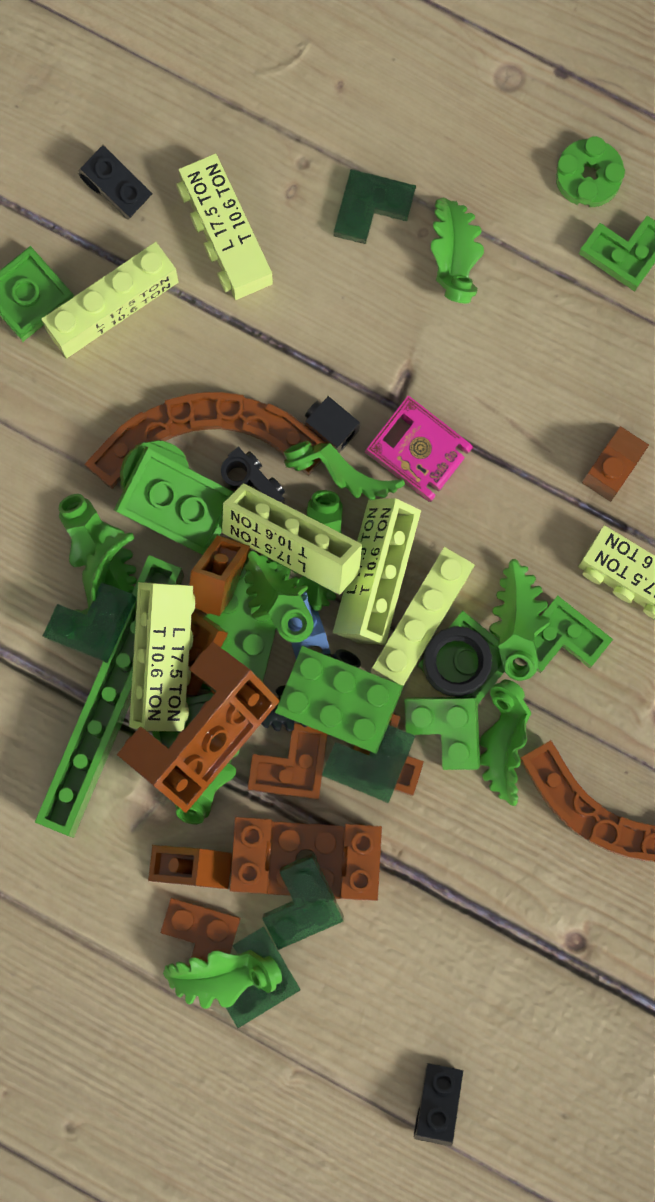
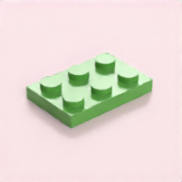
[114,447,234,555]
[275,646,404,754]

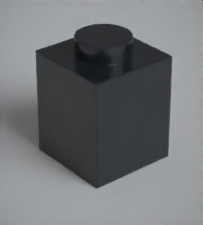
[305,396,360,453]

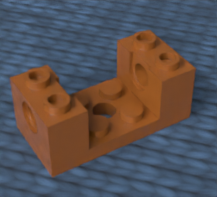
[116,641,280,813]
[230,817,382,901]

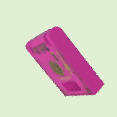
[365,395,473,502]

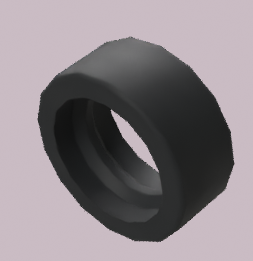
[423,626,492,697]

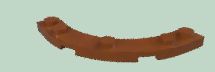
[85,392,326,489]
[520,740,655,862]

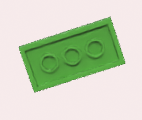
[200,556,291,691]

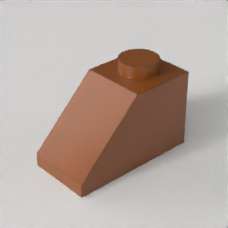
[582,426,649,502]
[189,535,250,616]
[148,845,232,889]

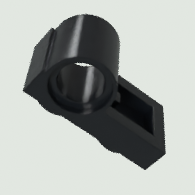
[78,145,153,220]
[221,446,285,504]
[414,1063,464,1147]

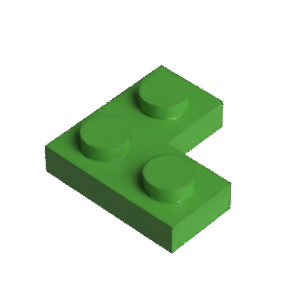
[579,215,655,292]
[521,595,613,673]
[404,696,480,770]

